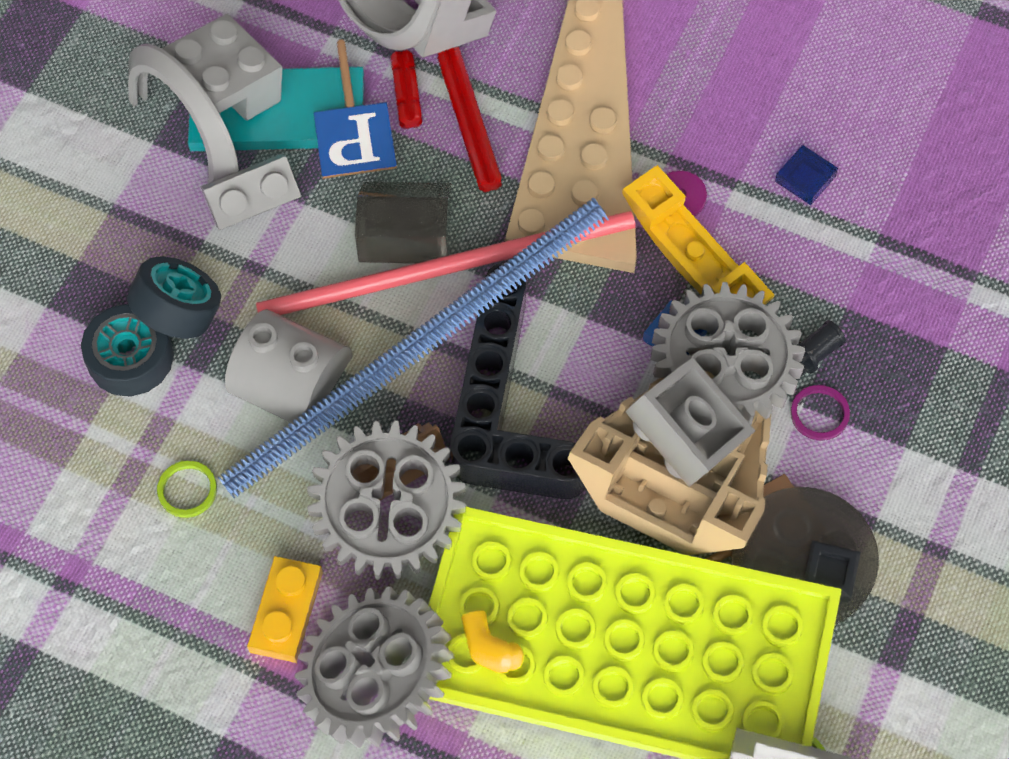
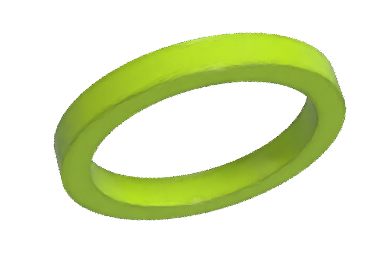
[157,461,217,518]

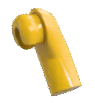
[461,610,524,673]

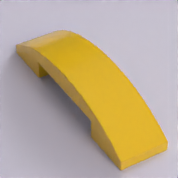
[622,165,774,305]

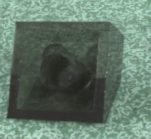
[355,182,452,264]

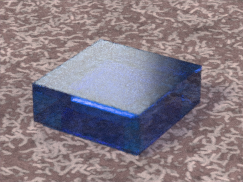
[775,145,838,205]

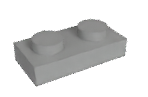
[201,153,302,230]

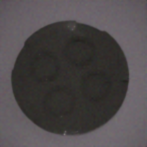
[730,487,879,625]

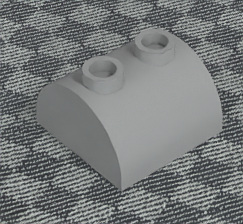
[225,309,353,424]
[626,357,755,487]

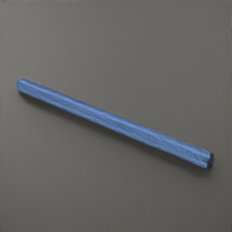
[218,198,609,499]

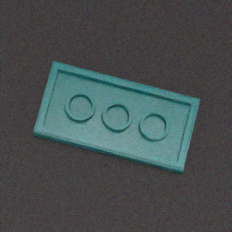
[188,67,365,151]

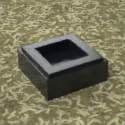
[803,540,861,603]

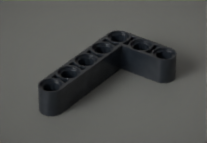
[451,262,585,499]

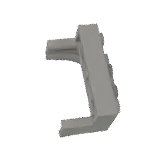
[339,0,496,58]

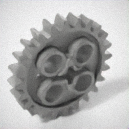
[650,282,805,425]
[307,420,466,580]
[295,586,454,748]

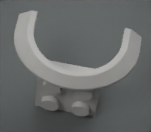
[128,13,282,183]

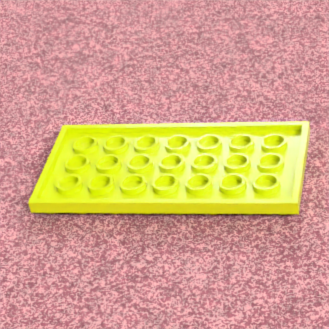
[429,507,842,759]

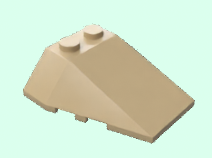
[568,371,771,555]

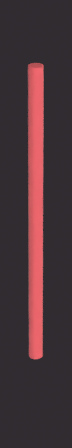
[256,211,635,315]

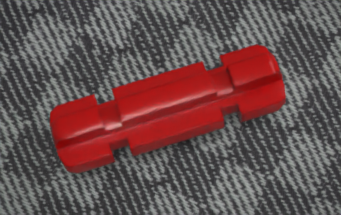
[391,50,422,129]

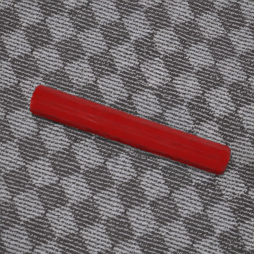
[437,46,502,193]

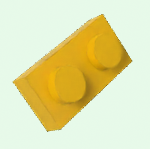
[247,556,323,663]

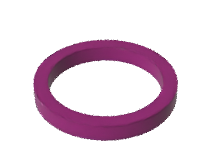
[791,385,850,441]

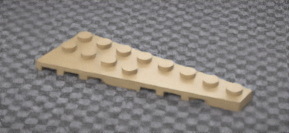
[505,0,637,273]

